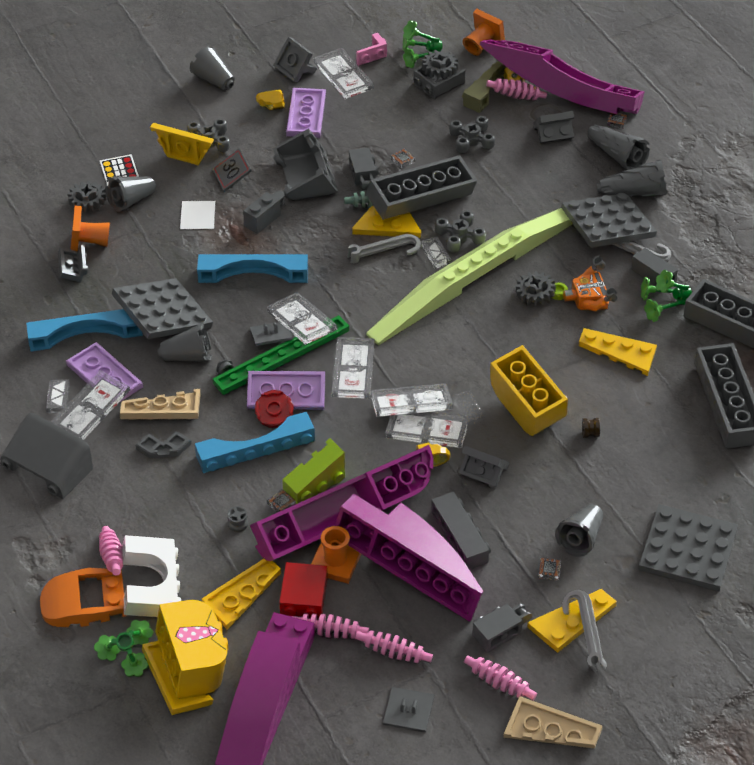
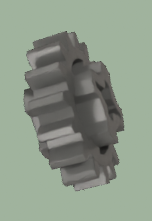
[422,50,458,79]
[68,181,107,213]
[516,271,556,306]

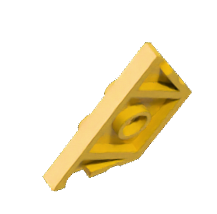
[150,123,214,165]
[352,206,421,238]

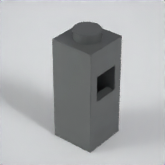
[631,248,678,286]

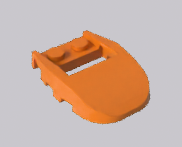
[40,568,127,627]

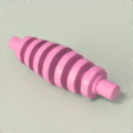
[486,78,547,100]
[99,526,123,575]
[292,614,369,639]
[355,630,433,663]
[464,655,537,701]

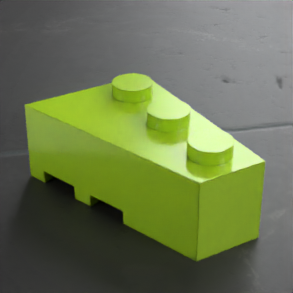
[282,438,345,505]

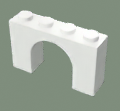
[122,535,181,617]

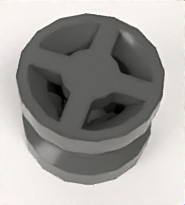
[227,506,248,532]

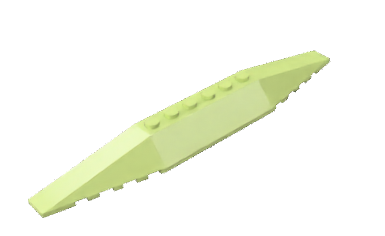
[366,208,573,346]

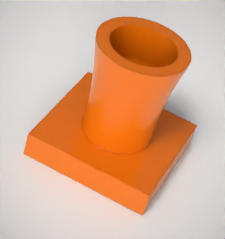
[463,9,505,56]
[70,206,110,251]
[311,526,361,584]

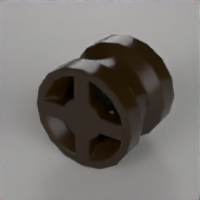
[582,418,600,438]

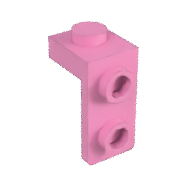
[356,33,387,66]

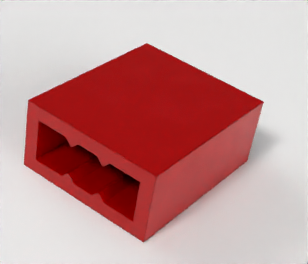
[279,562,328,619]

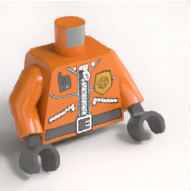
[563,256,618,312]

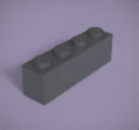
[431,491,491,570]

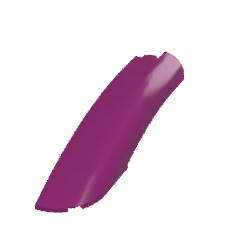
[480,40,645,114]
[250,445,433,561]

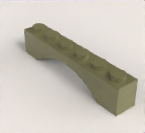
[462,41,522,113]

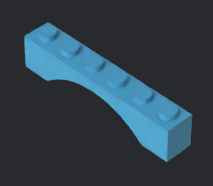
[197,254,308,283]
[26,309,143,351]
[195,411,315,473]

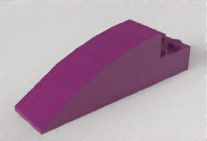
[335,494,483,622]
[215,612,315,765]

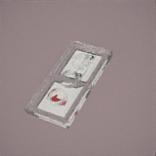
[313,48,374,99]
[267,292,337,345]
[332,337,375,399]
[51,370,130,440]
[370,383,453,417]
[385,407,470,448]

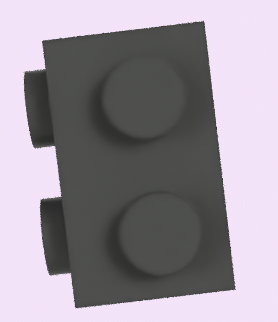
[58,245,88,282]

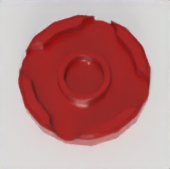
[255,390,294,428]

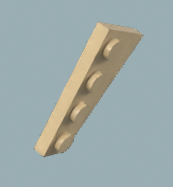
[120,389,201,420]
[504,696,602,748]

